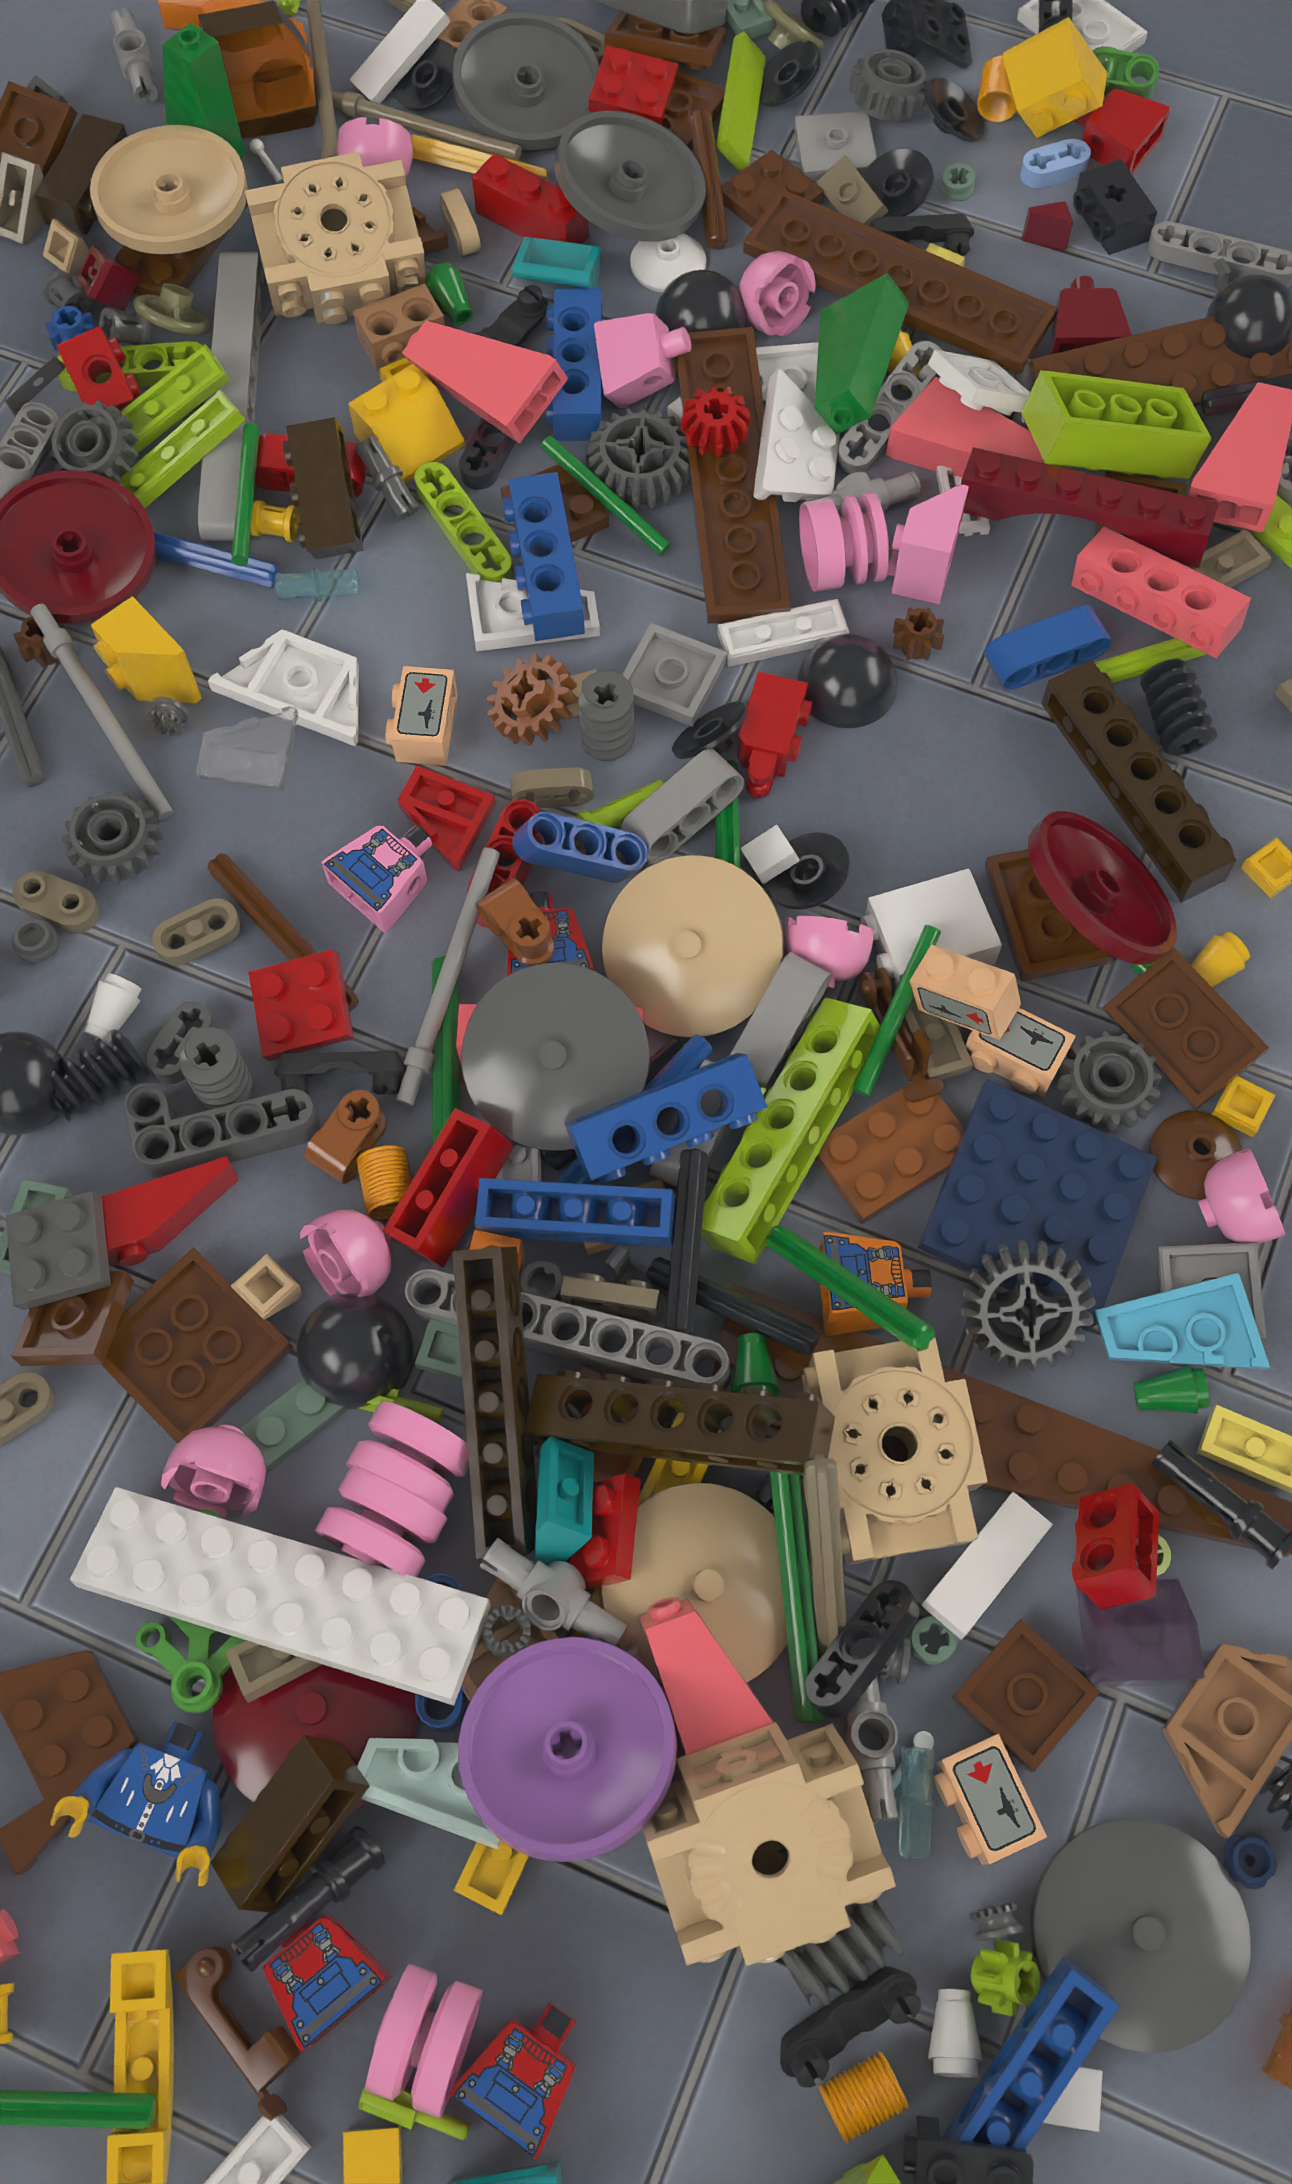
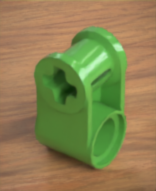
[1093,46,1159,100]

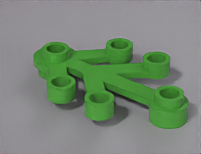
[136,1510,245,1713]

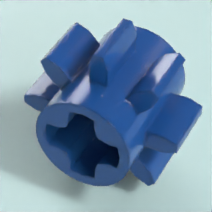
[46,306,96,351]

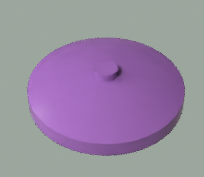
[458,1637,677,1862]

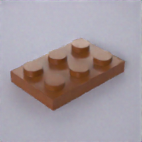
[815,1076,965,1224]

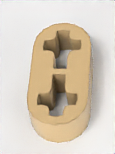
[439,188,481,256]

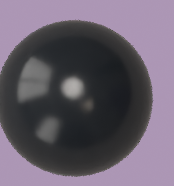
[655,270,748,333]
[797,634,897,728]
[297,1293,413,1409]

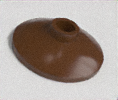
[1149,1111,1242,1200]

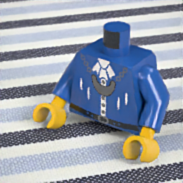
[50,1721,223,1886]

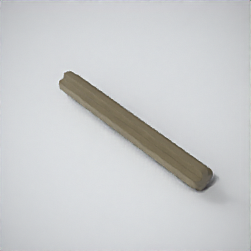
[805,1454,847,1659]

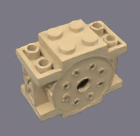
[245,152,426,325]
[801,1338,988,1565]
[642,1722,896,1966]

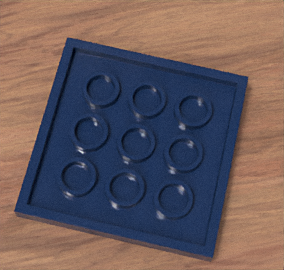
[917,1079,1157,1328]

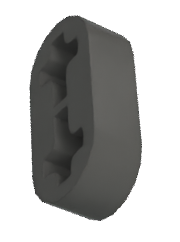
[146,1001,216,1084]

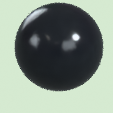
[1206,275,1292,359]
[0,1031,64,1135]

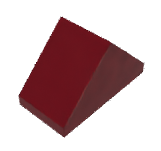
[76,244,141,311]

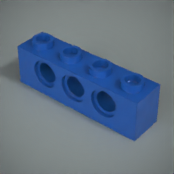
[545,288,603,441]
[502,472,585,641]
[564,1053,767,1184]
[475,1178,676,1248]
[942,1956,1119,2149]

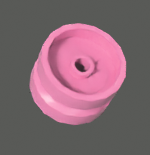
[346,1401,469,1514]
[315,1466,448,1577]
[366,1964,483,2118]

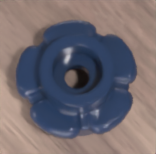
[1224,1833,1277,1889]

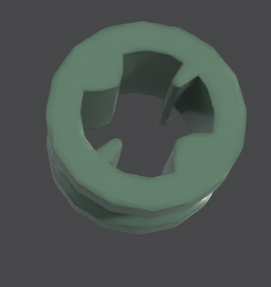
[941,163,976,201]
[909,1616,957,1665]

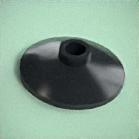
[393,39,456,111]
[760,41,821,107]
[925,77,985,142]
[862,148,934,217]
[672,702,748,759]
[766,833,851,910]

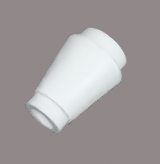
[84,973,142,1044]
[928,1989,983,2078]

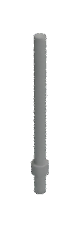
[30,604,174,821]
[396,847,500,1106]

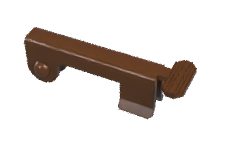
[859,967,944,1103]
[173,1946,300,2121]

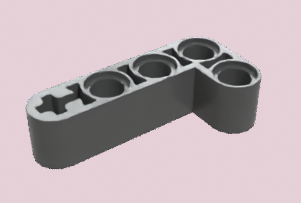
[593,0,728,33]
[125,1083,320,1179]

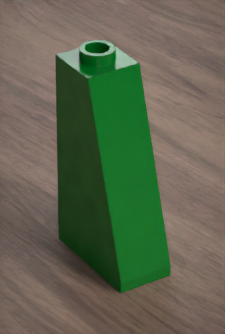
[163,23,245,159]
[814,273,908,435]

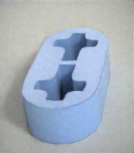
[1020,138,1091,189]

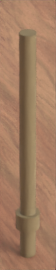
[306,0,338,159]
[317,90,522,161]

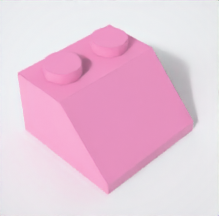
[887,484,969,604]

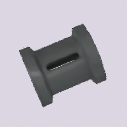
[41,270,93,315]
[99,308,151,345]

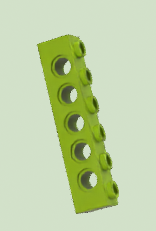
[701,997,880,1264]

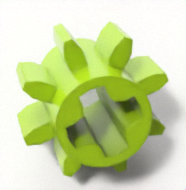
[971,1939,1040,2017]

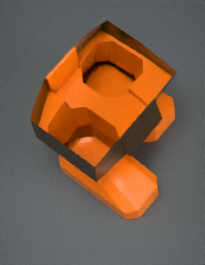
[157,0,317,138]

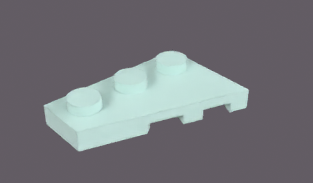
[357,1738,501,1850]

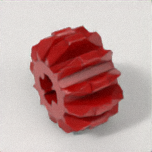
[681,384,751,459]

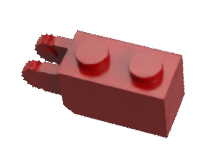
[737,671,813,799]

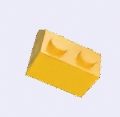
[1002,17,1107,138]
[348,363,465,483]
[91,596,202,703]

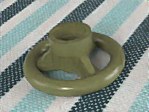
[763,0,824,50]
[133,283,211,335]

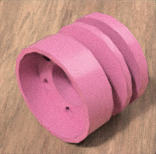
[799,492,889,592]

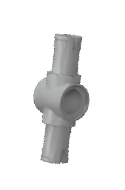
[110,8,158,104]
[801,472,921,517]
[480,1538,629,1646]
[843,1655,899,1823]

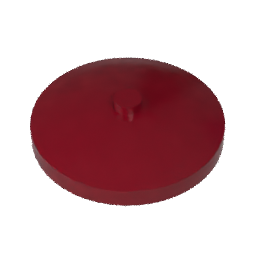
[0,470,156,624]
[1028,811,1177,965]
[212,1664,420,1814]

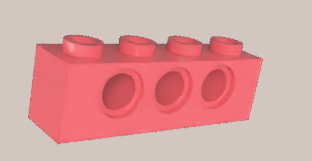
[1071,527,1251,658]

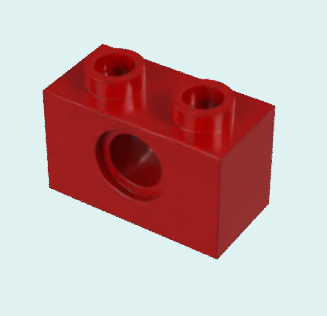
[56,326,142,411]

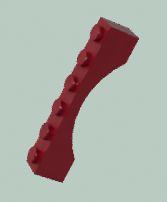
[961,447,1219,568]

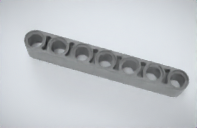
[405,1269,732,1391]

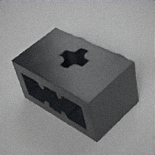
[1073,159,1157,255]

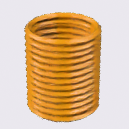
[977,56,1017,122]
[356,1145,412,1220]
[818,2051,909,2144]

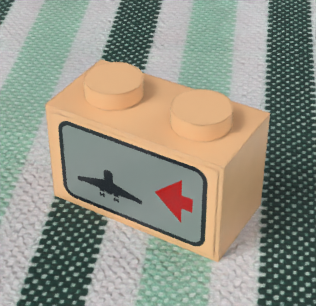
[385,666,458,766]
[910,945,1021,1040]
[965,1008,1076,1098]
[933,1734,1047,1865]

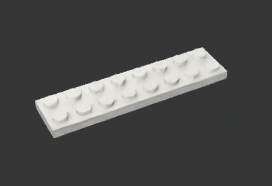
[70,1487,491,1705]

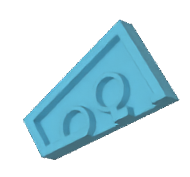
[1094,1273,1270,1370]

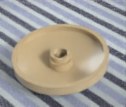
[90,125,248,254]
[602,855,784,1038]
[598,1483,787,1685]

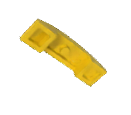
[106,1949,174,2184]

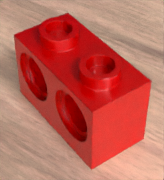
[1071,1483,1159,1610]

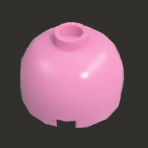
[337,117,413,178]
[739,251,816,337]
[783,916,875,989]
[1198,1148,1286,1244]
[300,1209,392,1297]
[161,1425,266,1519]

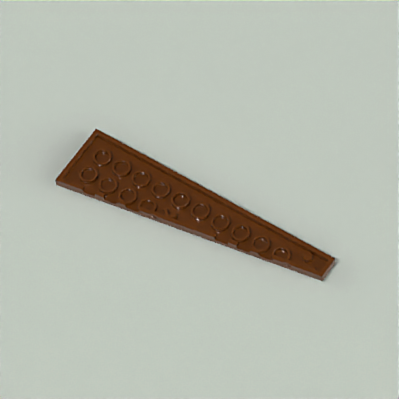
[712,1283,1292,1557]

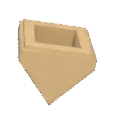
[43,219,90,275]

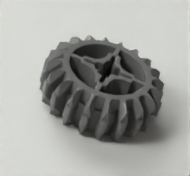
[586,407,690,511]
[961,1239,1095,1372]

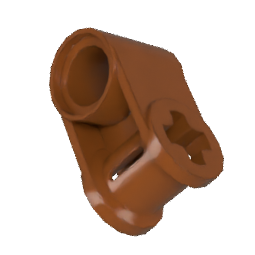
[475,878,554,967]
[304,1090,387,1185]

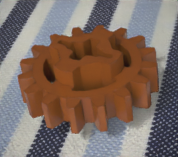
[487,653,578,746]

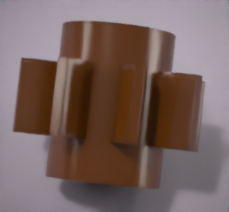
[893,607,944,661]
[14,616,65,668]

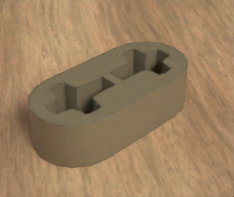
[511,767,594,808]

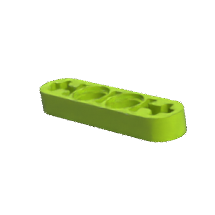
[57,341,203,392]
[414,462,513,583]

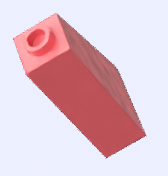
[402,321,568,444]
[886,377,1050,478]
[1187,382,1292,533]
[639,1597,774,1755]

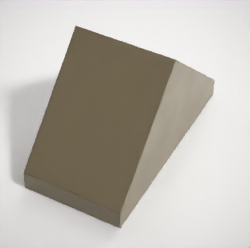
[0,152,44,244]

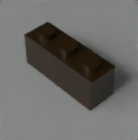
[35,114,128,235]
[283,417,364,559]
[210,1735,370,1913]

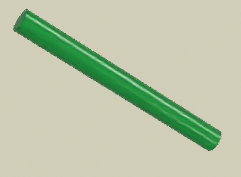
[231,423,260,566]
[540,435,671,556]
[853,925,941,1097]

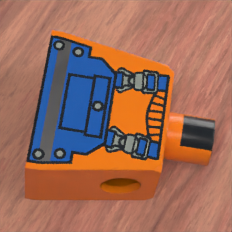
[818,1232,932,1336]

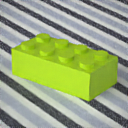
[1021,370,1212,479]

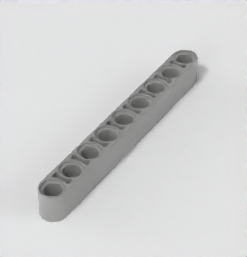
[198,251,264,542]

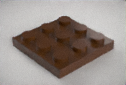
[102,1247,294,1444]

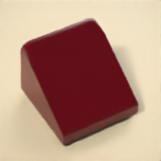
[1022,201,1073,250]

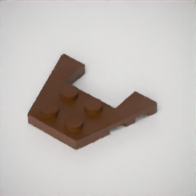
[0,1650,139,1875]

